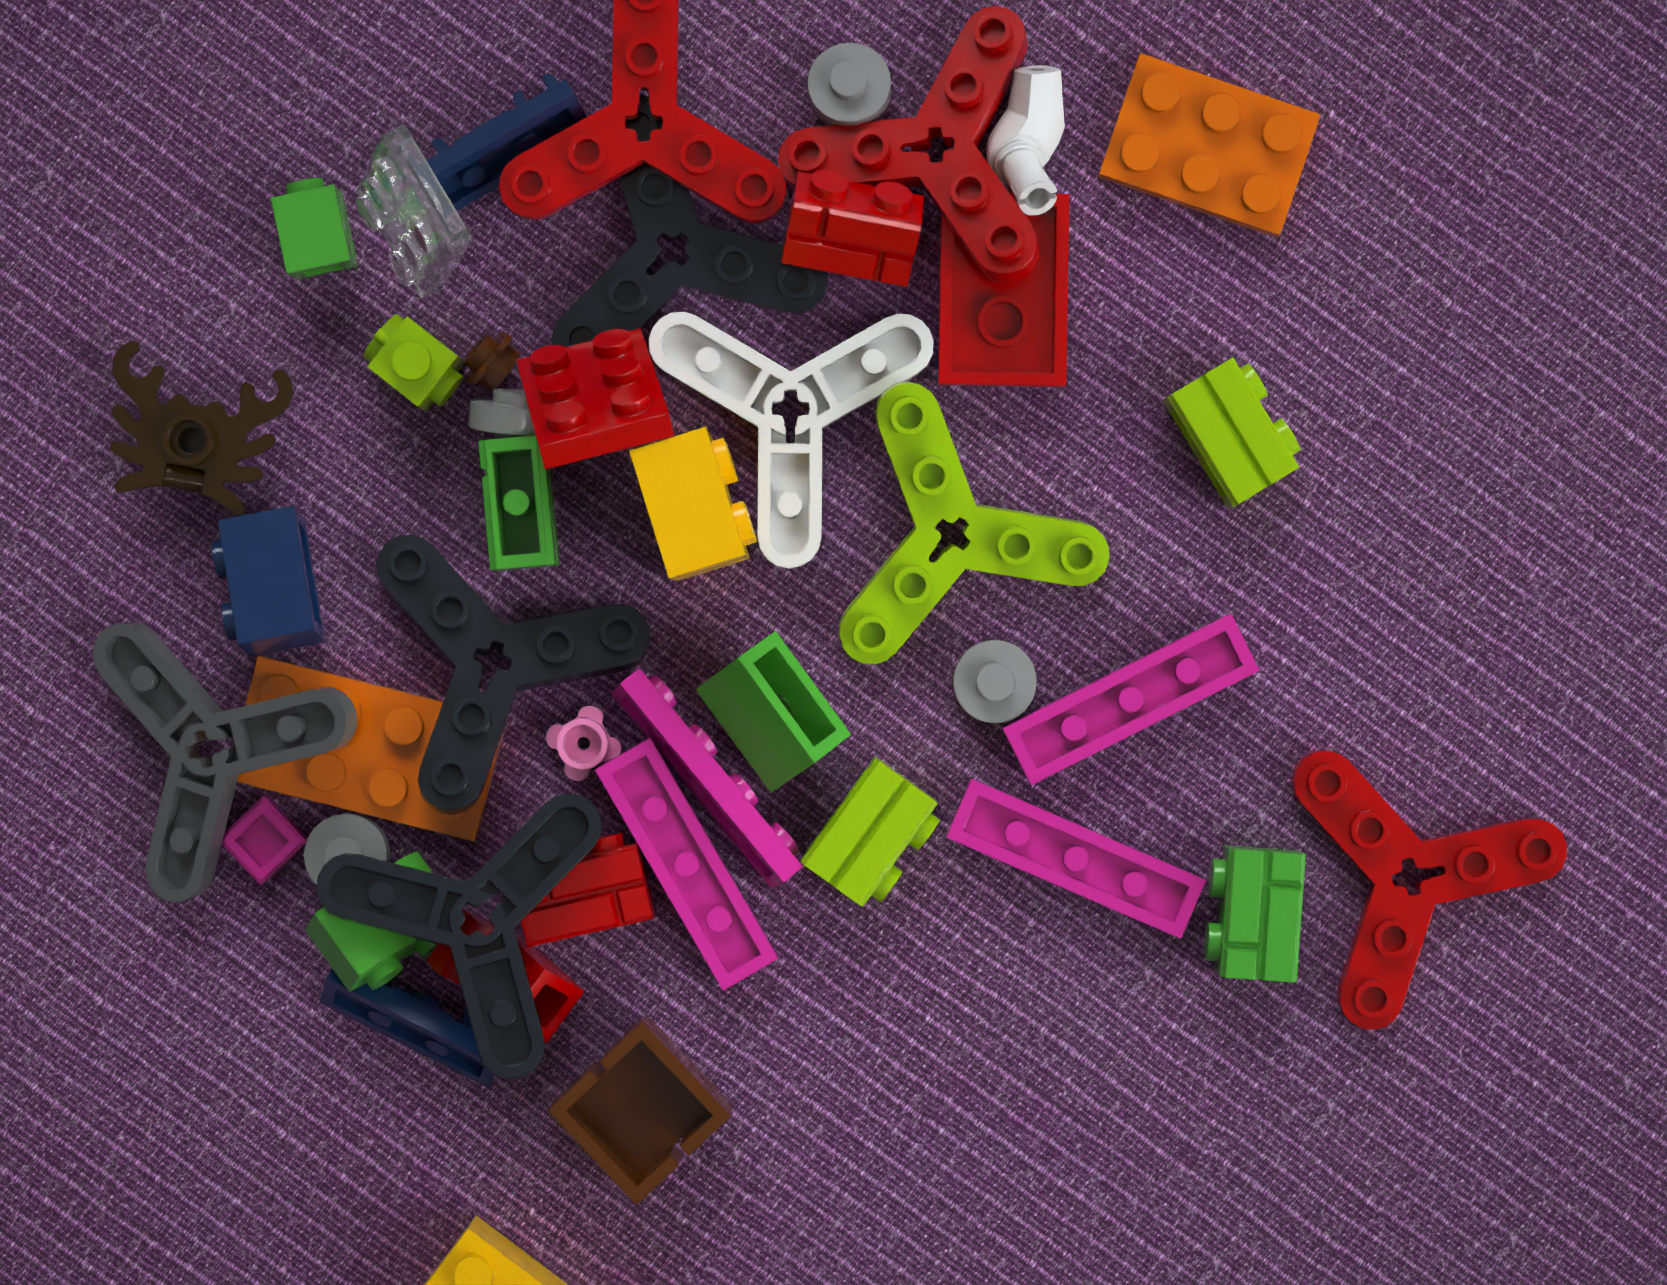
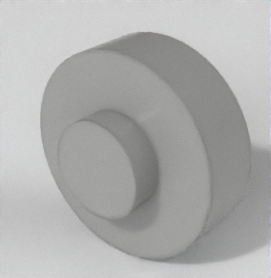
[808,43,891,126]
[468,388,536,438]
[953,640,1037,723]
[304,813,391,885]

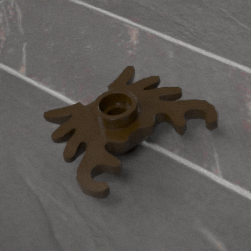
[110,341,294,516]

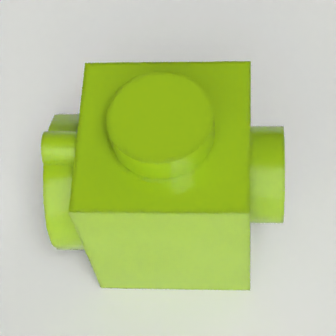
[363,314,464,412]

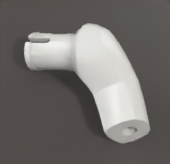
[986,65,1065,215]

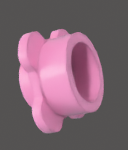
[546,706,622,781]

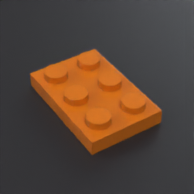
[1097,53,1321,238]

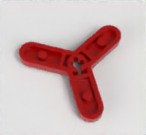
[499,0,787,224]
[777,6,1040,282]
[1291,750,1567,1030]

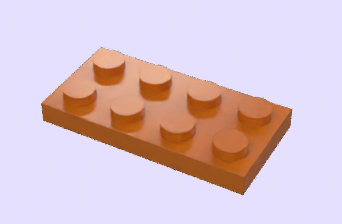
[237,656,505,842]

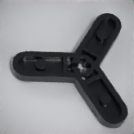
[551,95,827,347]
[376,535,650,815]
[316,794,602,1079]

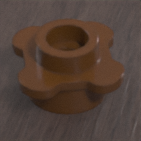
[463,331,521,392]

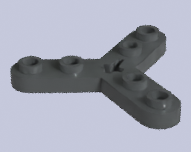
[93,622,357,903]

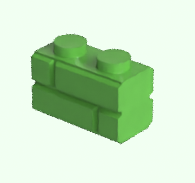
[478,435,560,571]
[1204,845,1306,983]

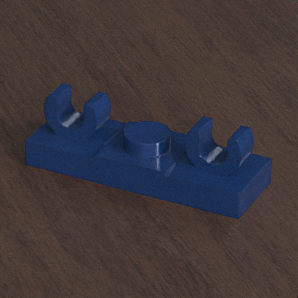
[399,73,587,227]
[319,969,495,1088]

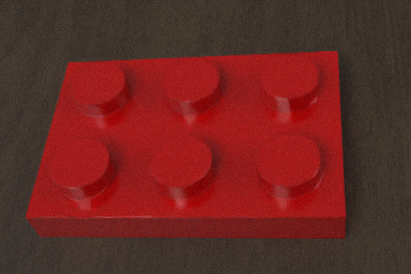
[938,193,1070,388]
[516,328,675,469]

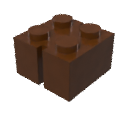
[548,1013,733,1205]

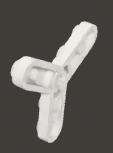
[649,312,934,569]

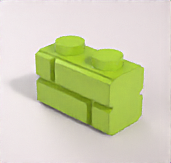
[1162,357,1301,509]
[800,756,940,907]

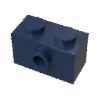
[212,506,326,656]

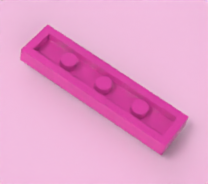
[1002,614,1260,785]
[610,668,803,889]
[595,736,778,991]
[946,778,1206,939]

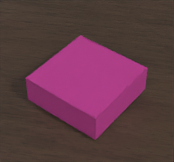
[222,795,308,885]

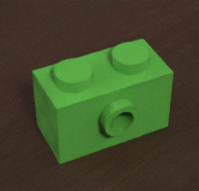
[695,631,851,793]

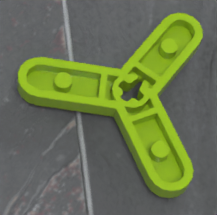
[838,381,1109,664]

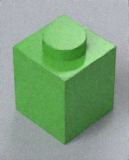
[271,178,358,280]

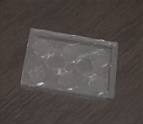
[356,124,473,300]

